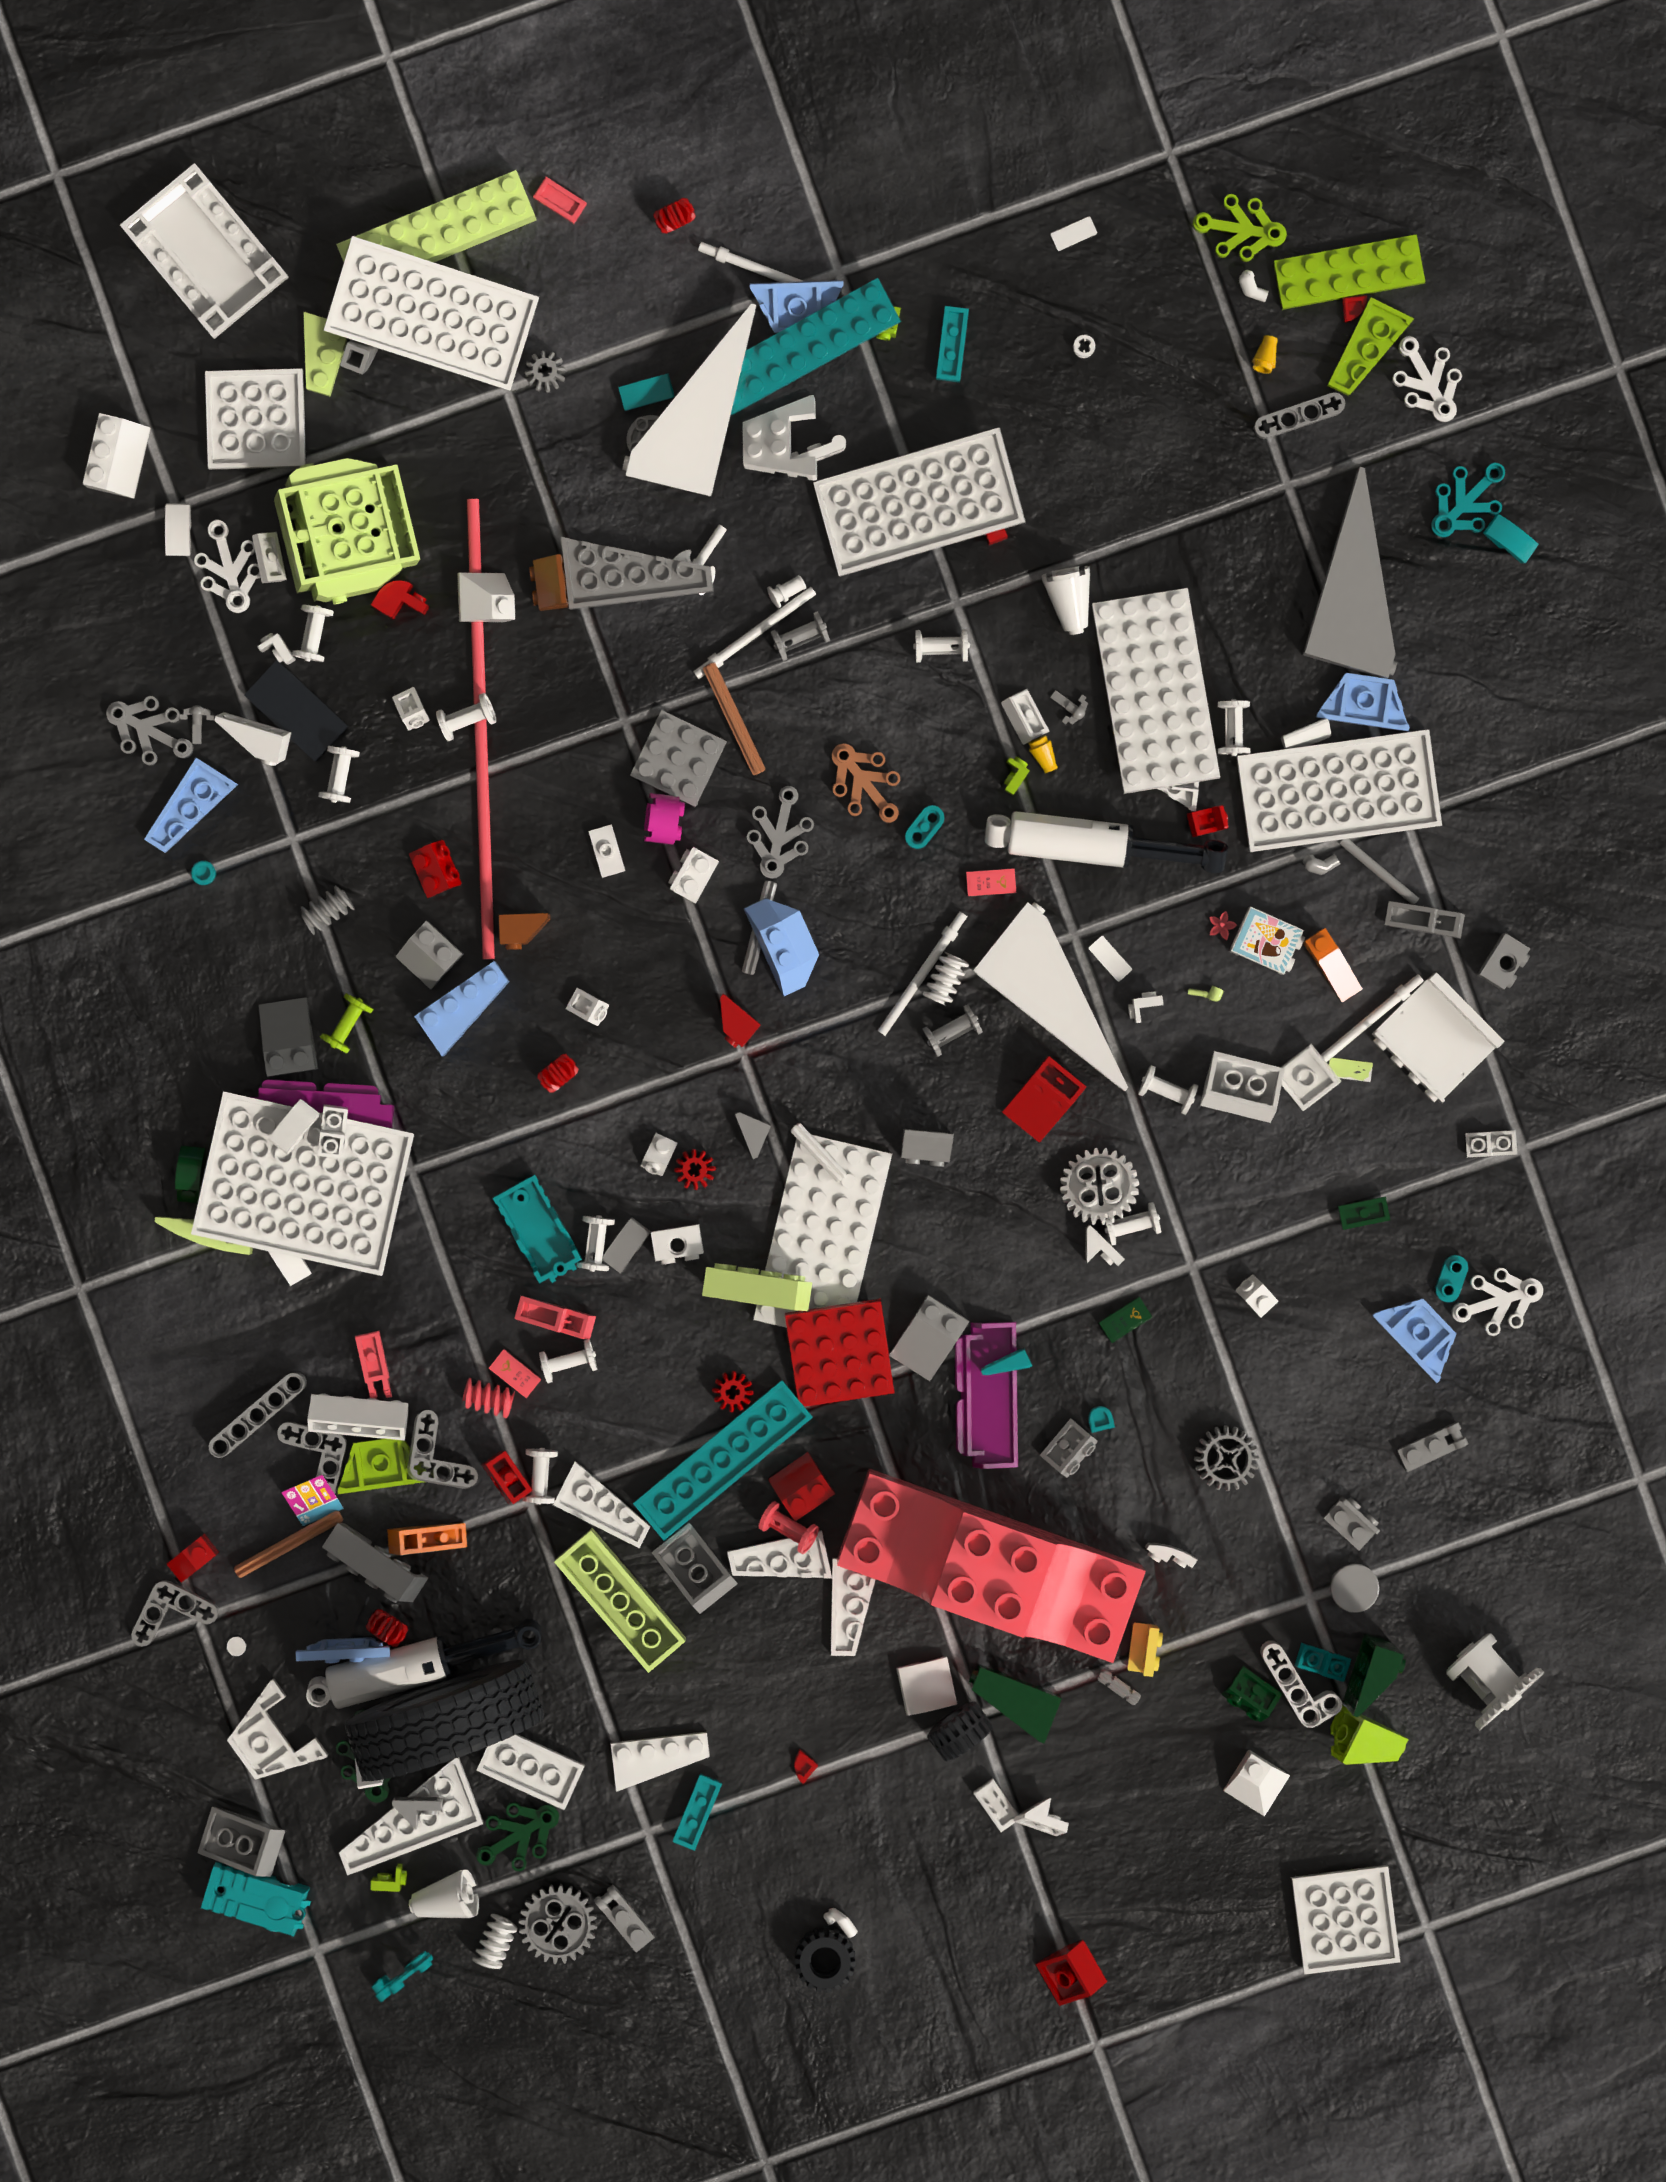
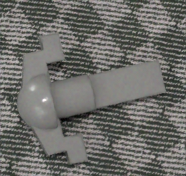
[1050,690,1088,724]
[180,705,214,744]

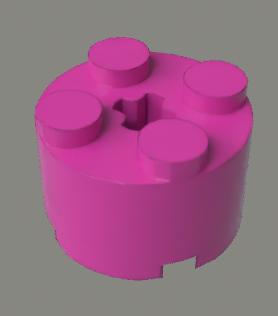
[644,793,685,845]

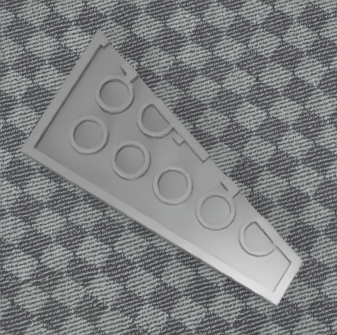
[561,537,714,610]

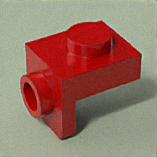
[1187,805,1229,837]

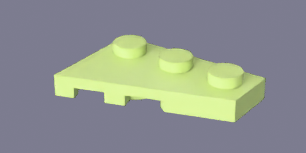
[304,312,348,397]

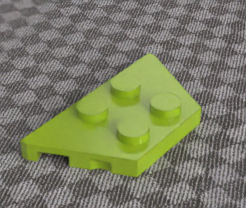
[338,1438,431,1494]

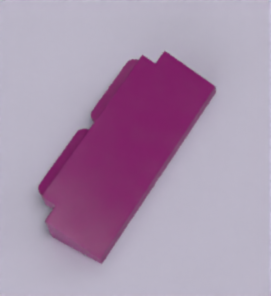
[250,1080,394,1129]
[955,1322,1018,1469]

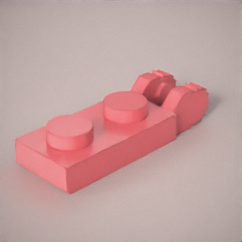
[355,1331,392,1399]

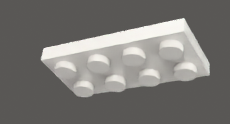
[476,1734,585,1810]

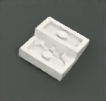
[896,1657,957,1716]

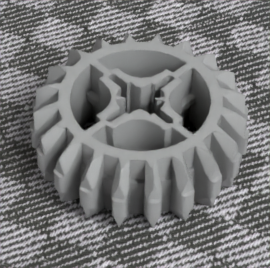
[1194,1425,1260,1491]

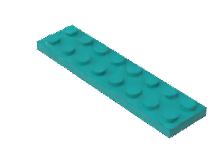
[731,278,901,415]
[633,1380,813,1540]

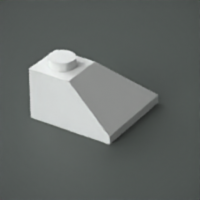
[458,573,515,622]
[1223,1750,1290,1816]

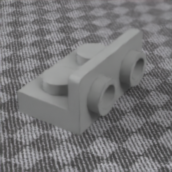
[1040,1418,1098,1478]
[1323,1496,1380,1551]

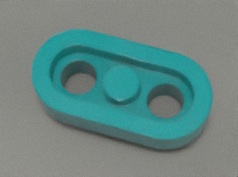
[905,805,945,849]
[1435,1255,1468,1302]

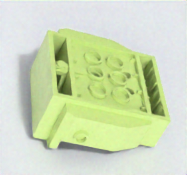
[274,458,420,604]

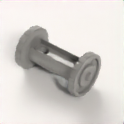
[770,611,830,661]
[923,1004,983,1057]

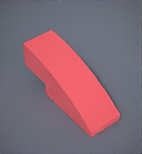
[514,1296,596,1340]

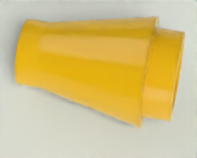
[1252,335,1278,374]
[1029,735,1058,773]

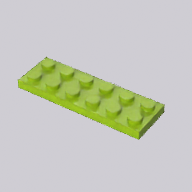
[1273,234,1425,310]

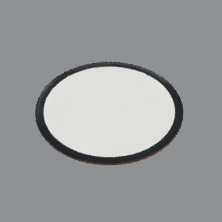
[226,1636,247,1657]

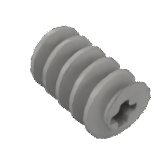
[301,885,355,935]

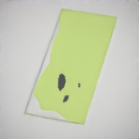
[1329,1058,1373,1082]

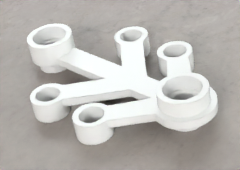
[1392,336,1462,422]
[194,520,261,613]
[1451,1268,1543,1336]

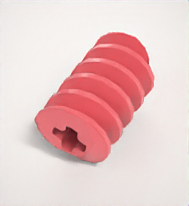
[462,1378,515,1418]

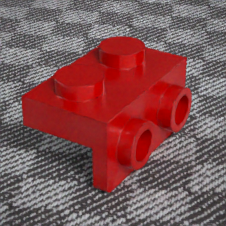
[409,840,462,898]

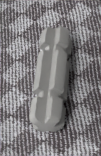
[1097,1669,1141,1705]

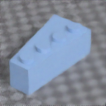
[414,961,510,1056]

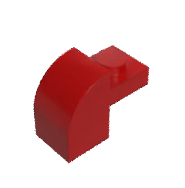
[371,581,429,619]

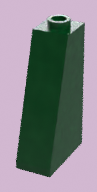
[969,1664,1062,1744]

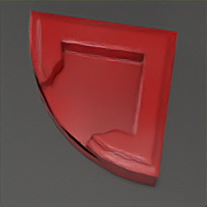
[1342,296,1367,323]
[794,1750,819,1784]

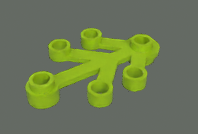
[1192,194,1287,262]

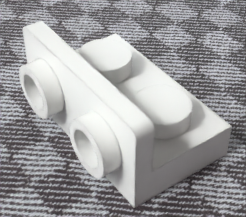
[668,847,719,904]

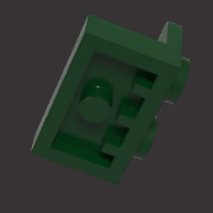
[1222,1666,1282,1722]

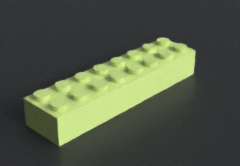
[336,170,536,262]

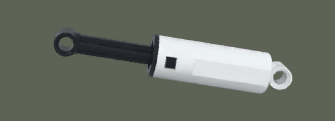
[984,812,1228,873]
[306,1619,541,1709]

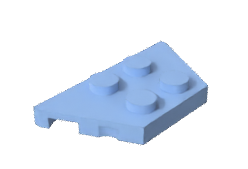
[750,280,843,333]
[1316,673,1410,732]
[1372,1298,1456,1383]
[296,1637,390,1663]

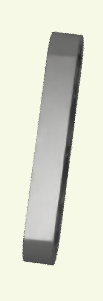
[1254,393,1345,439]

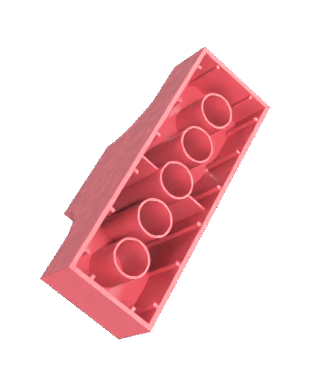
[837,1469,1146,1663]

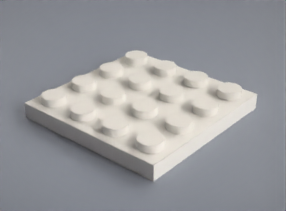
[205,369,306,470]
[1291,1865,1400,1975]

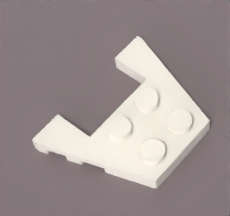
[743,395,817,481]
[227,1678,329,1780]

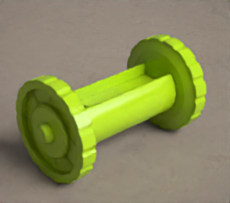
[320,993,374,1053]

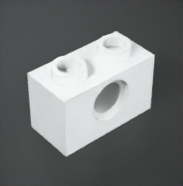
[651,1224,704,1265]

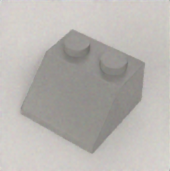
[396,921,464,989]

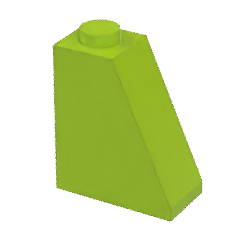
[1330,1705,1409,1765]

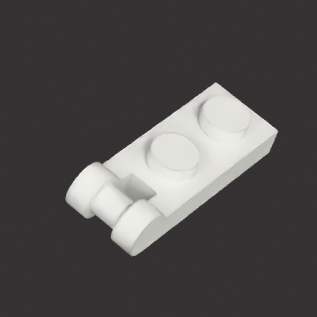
[791,435,846,461]

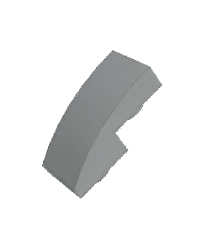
[602,1218,651,1273]

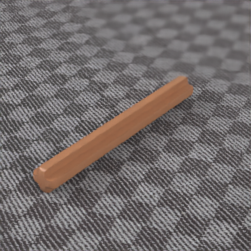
[703,662,765,775]
[234,1511,343,1578]

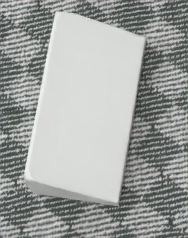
[1001,689,1049,745]
[1281,718,1331,749]

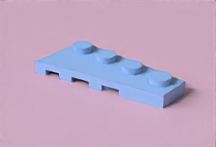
[144,758,238,853]

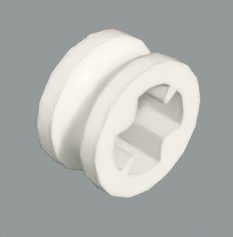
[1073,335,1095,358]

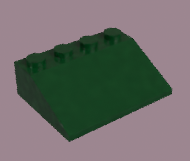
[1342,1634,1406,1717]

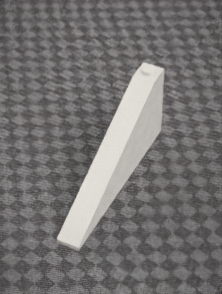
[622,304,756,497]
[973,902,1128,1091]

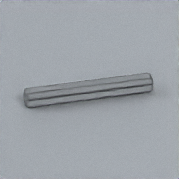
[742,880,777,975]

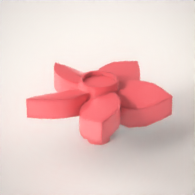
[1209,911,1237,940]

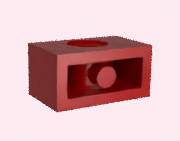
[481,1451,533,1504]

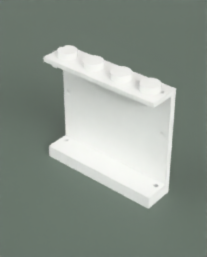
[1372,972,1505,1103]

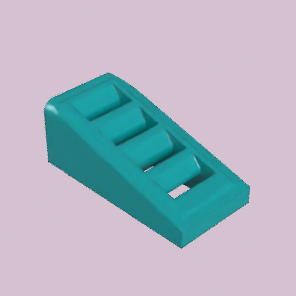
[981,1348,1032,1375]

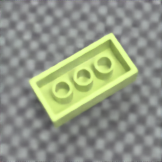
[702,1263,812,1311]

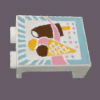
[1229,907,1305,975]

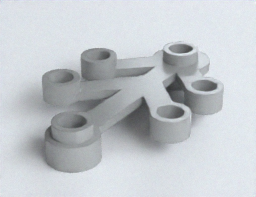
[106,696,194,765]
[747,786,814,879]

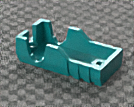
[493,1174,582,1283]
[201,1861,311,1936]

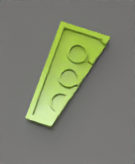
[1327,297,1414,396]

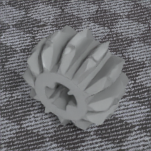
[525,351,566,393]

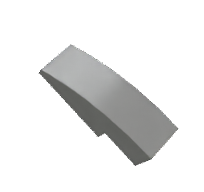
[1385,901,1465,939]

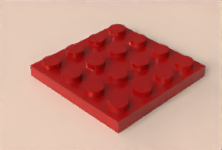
[785,1299,895,1407]

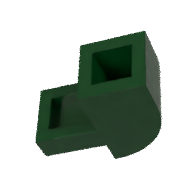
[175,1146,206,1203]

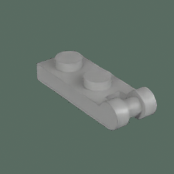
[1396,1422,1469,1472]
[594,1885,655,1952]

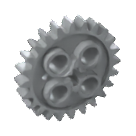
[519,1884,597,1964]

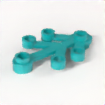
[1431,463,1505,537]
[371,1951,433,2002]

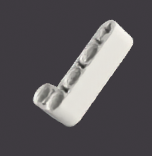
[1260,1641,1342,1728]

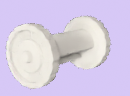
[292,605,334,662]
[913,629,970,662]
[436,693,496,741]
[1218,699,1250,756]
[318,746,360,803]
[1138,1065,1198,1115]
[1104,1202,1161,1246]
[577,1215,615,1272]
[539,1339,597,1383]
[522,1448,558,1504]

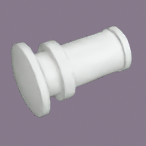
[767,575,806,608]

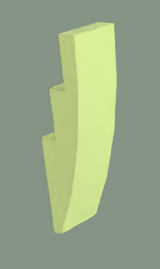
[155,1216,253,1255]

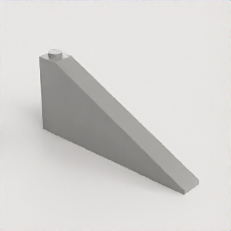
[1302,467,1397,679]

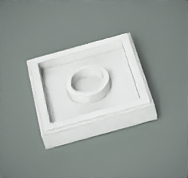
[1280,1044,1341,1111]

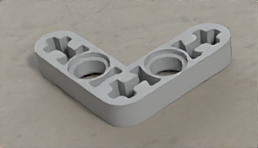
[407,1410,478,1489]
[277,1421,347,1494]
[131,1580,219,1647]

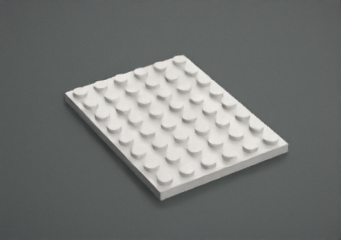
[191,1092,414,1276]

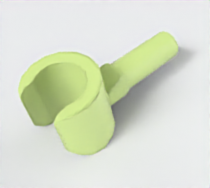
[1188,986,1223,1002]

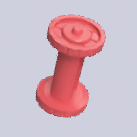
[759,1501,819,1554]

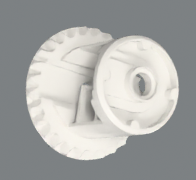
[1446,1633,1544,1730]

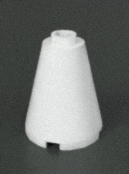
[1042,566,1090,635]
[409,1870,479,1918]

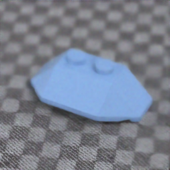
[744,898,819,996]

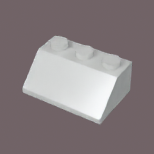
[83,413,151,499]
[1200,1051,1285,1123]

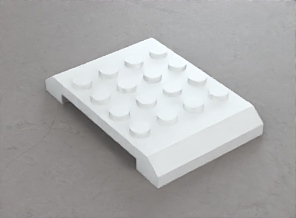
[120,163,289,339]

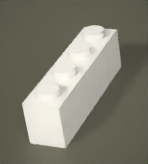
[307,1394,408,1440]

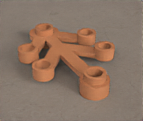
[832,744,900,823]

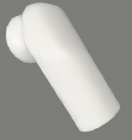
[1239,270,1269,303]
[823,1908,858,1938]

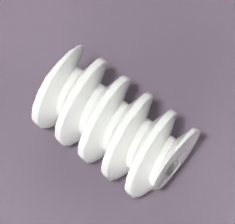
[923,952,969,1006]
[472,1914,518,1969]

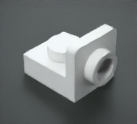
[257,633,296,665]
[392,687,430,730]
[566,988,609,1026]

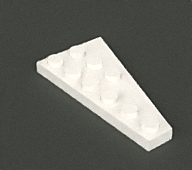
[339,1758,484,1875]

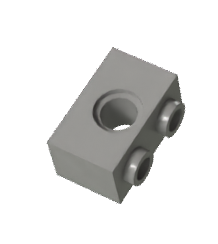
[1477,933,1530,990]

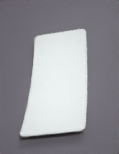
[1089,936,1132,982]

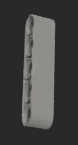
[209,1371,307,1458]

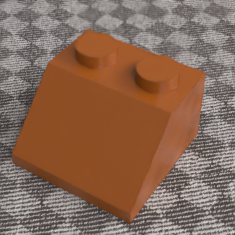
[529,554,569,611]
[499,913,551,950]

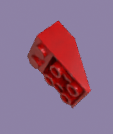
[1002,1056,1086,1143]

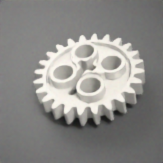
[1060,1148,1139,1225]

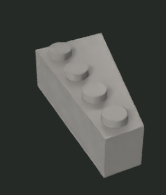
[322,1523,428,1603]

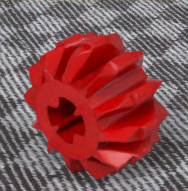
[653,198,696,234]
[537,1054,579,1093]
[674,1149,716,1190]
[712,1371,753,1412]
[366,1609,408,1647]

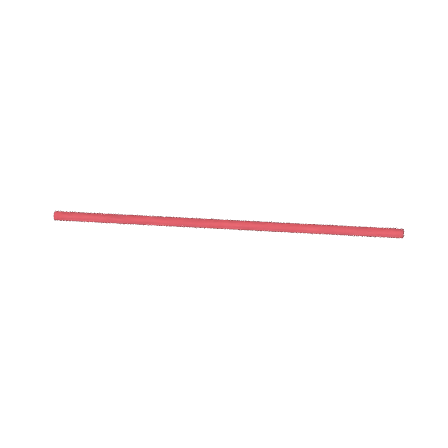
[467,499,495,959]

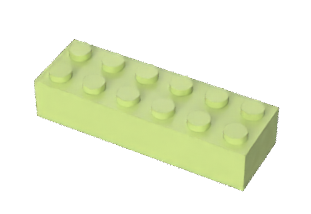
[554,1528,686,1673]

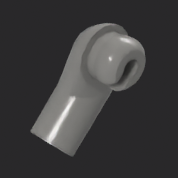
[1303,854,1340,875]

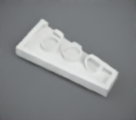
[553,1461,650,1548]
[727,1530,832,1578]
[831,1558,876,1656]
[611,1732,710,1792]

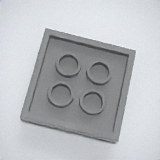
[630,710,727,807]

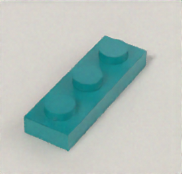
[936,306,969,382]
[672,1773,722,1851]

